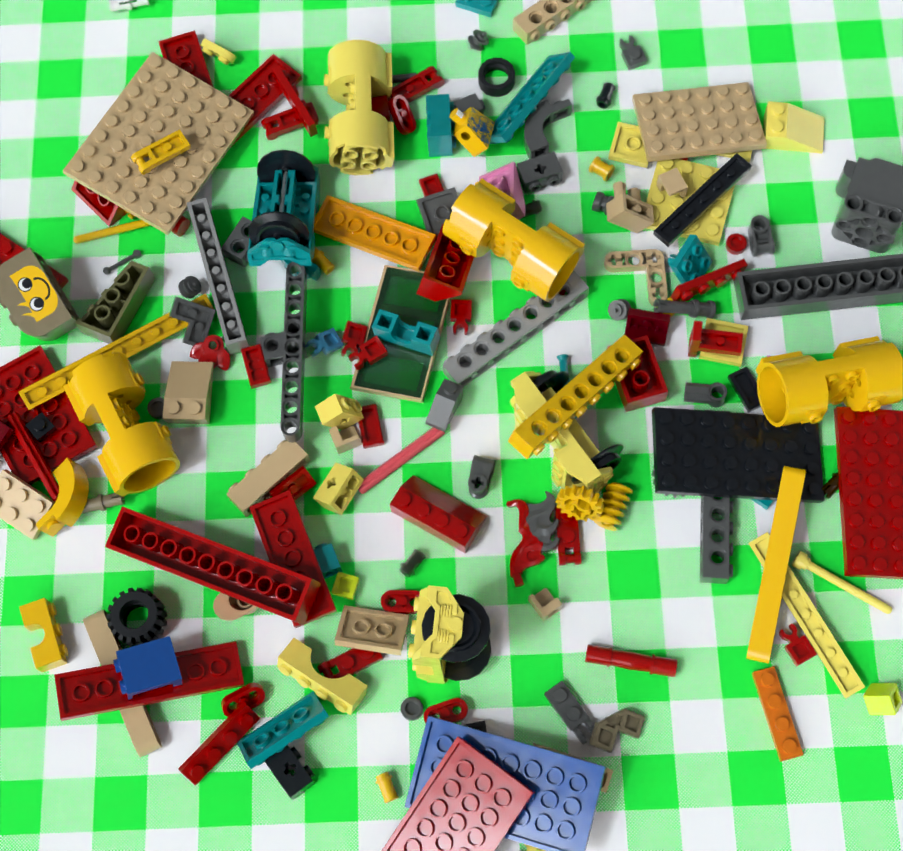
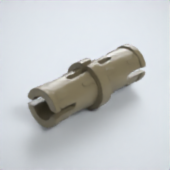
[82,493,125,514]

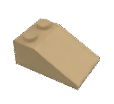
[163,361,214,424]

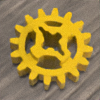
[556,485,605,521]

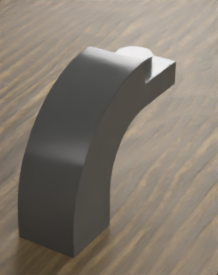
[524,99,572,159]

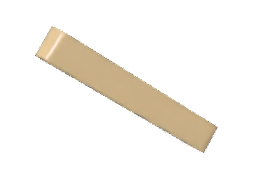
[83,609,162,758]

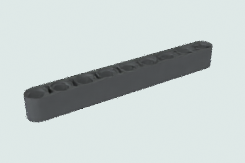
[280,262,307,443]

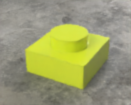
[331,572,360,600]

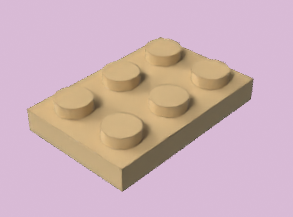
[0,470,55,540]
[335,605,409,656]

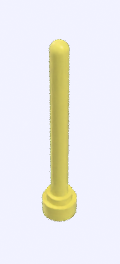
[792,550,892,614]

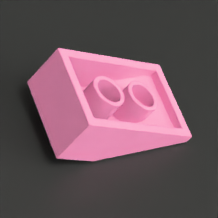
[479,161,525,220]

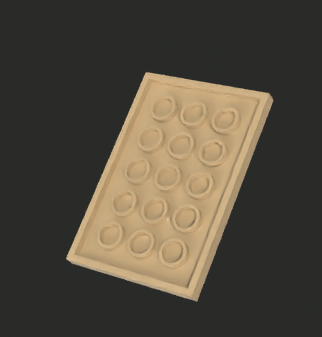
[632,82,767,162]

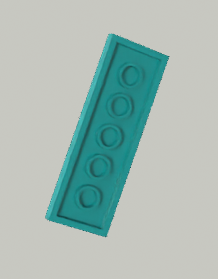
[489,52,575,144]

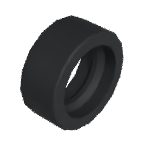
[478,58,515,97]

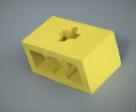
[315,394,364,430]
[313,463,364,515]

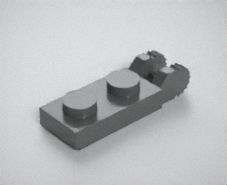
[544,681,594,745]

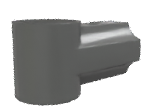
[684,382,727,408]

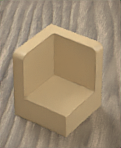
[657,167,688,198]
[329,426,362,454]
[528,588,562,622]

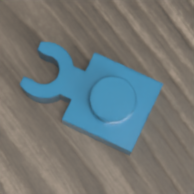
[305,328,344,357]

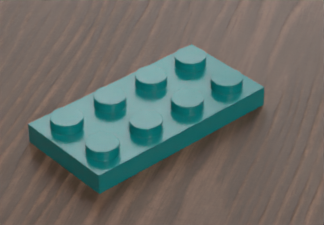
[237,691,329,769]

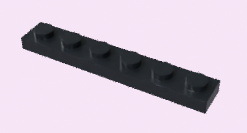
[653,153,752,247]

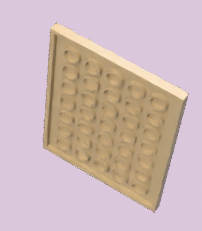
[63,52,254,235]

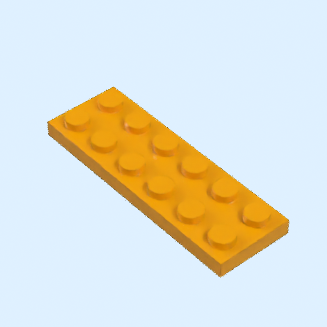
[314,195,436,272]

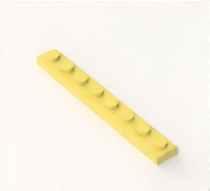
[748,532,865,699]

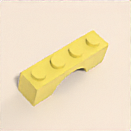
[277,638,368,715]

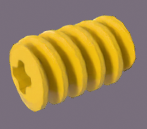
[594,482,633,531]

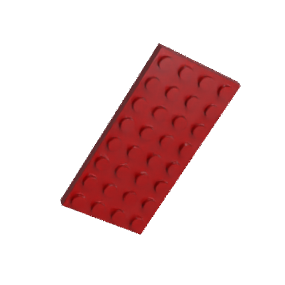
[834,406,903,579]

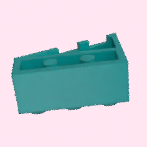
[426,94,456,157]

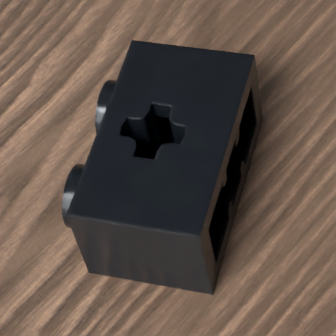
[265,745,315,800]

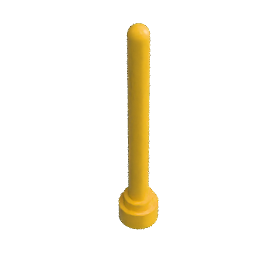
[73,220,151,244]

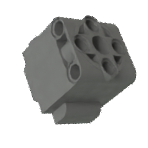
[831,157,903,253]

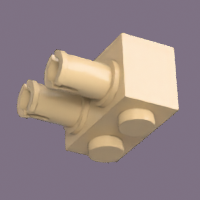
[606,181,654,233]

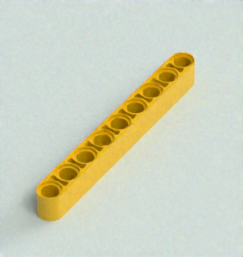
[746,466,806,664]

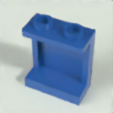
[113,636,182,700]

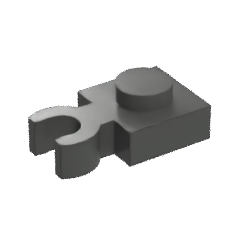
[619,35,647,70]

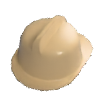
[213,593,258,621]

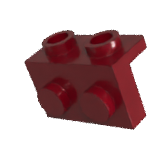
[624,308,671,346]

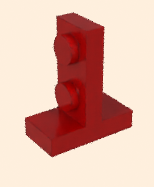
[688,321,743,357]

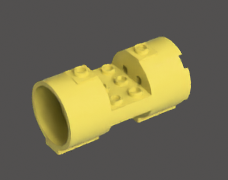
[324,40,395,175]

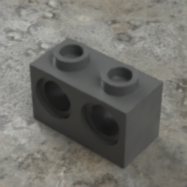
[221,216,252,268]
[260,329,308,367]

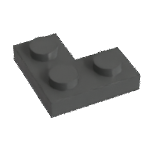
[169,296,216,346]

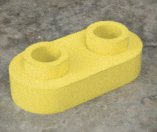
[200,38,236,65]

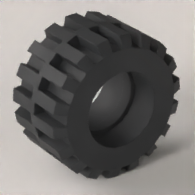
[106,587,168,647]

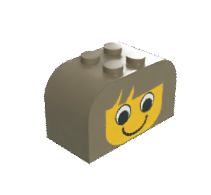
[0,247,79,341]

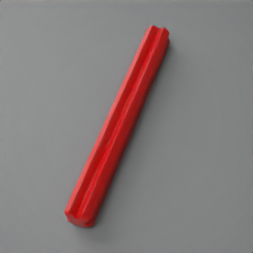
[7,412,59,502]

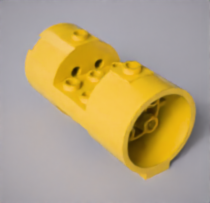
[443,178,585,302]
[756,336,903,427]
[63,352,180,497]

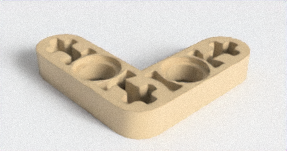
[604,249,668,307]

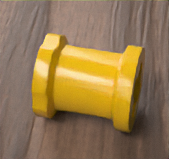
[589,156,615,182]

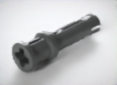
[653,299,716,319]

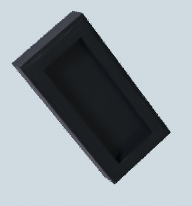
[727,367,761,413]

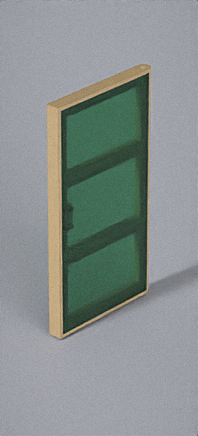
[350,265,451,403]

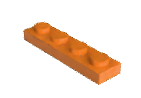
[751,666,803,762]

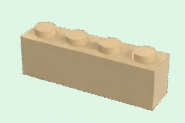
[226,440,310,518]

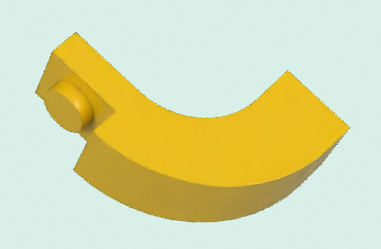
[36,458,89,537]

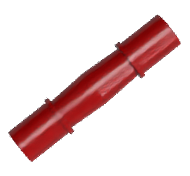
[585,644,677,678]

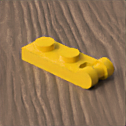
[131,129,191,175]

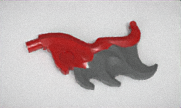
[506,491,560,587]

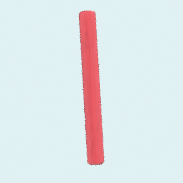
[358,427,445,494]

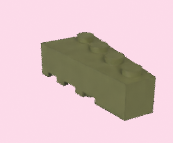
[75,261,156,344]

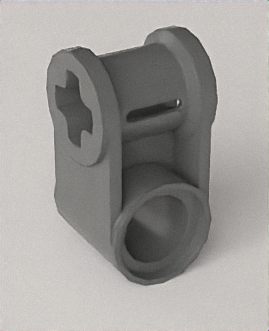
[748,215,775,257]
[468,455,496,499]

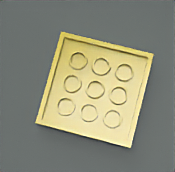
[646,159,735,246]

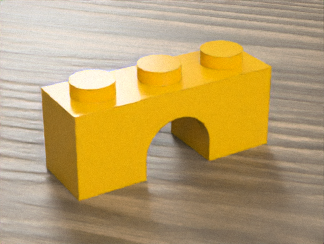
[19,598,69,673]

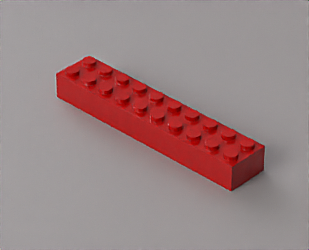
[105,506,321,625]

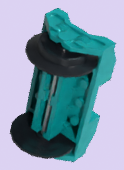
[247,149,320,266]

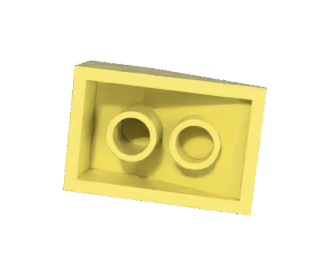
[763,101,824,154]

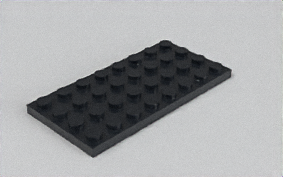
[652,407,824,503]

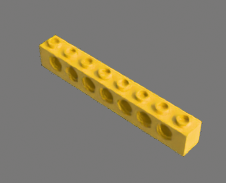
[508,334,643,459]

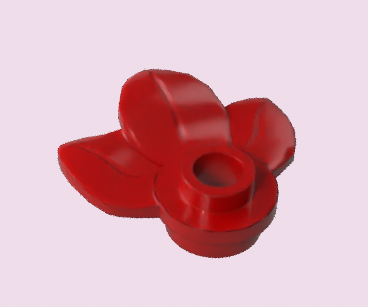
[190,335,230,371]

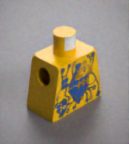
[449,107,495,157]

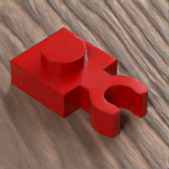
[450,299,472,335]
[341,321,367,357]
[348,335,388,370]
[779,623,817,667]

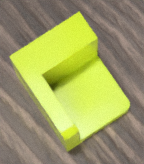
[863,683,903,715]

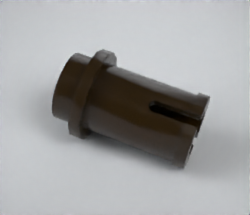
[821,472,839,499]

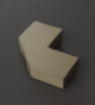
[588,709,645,753]

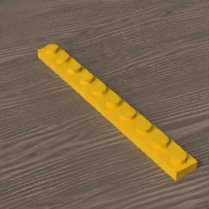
[18,294,214,410]

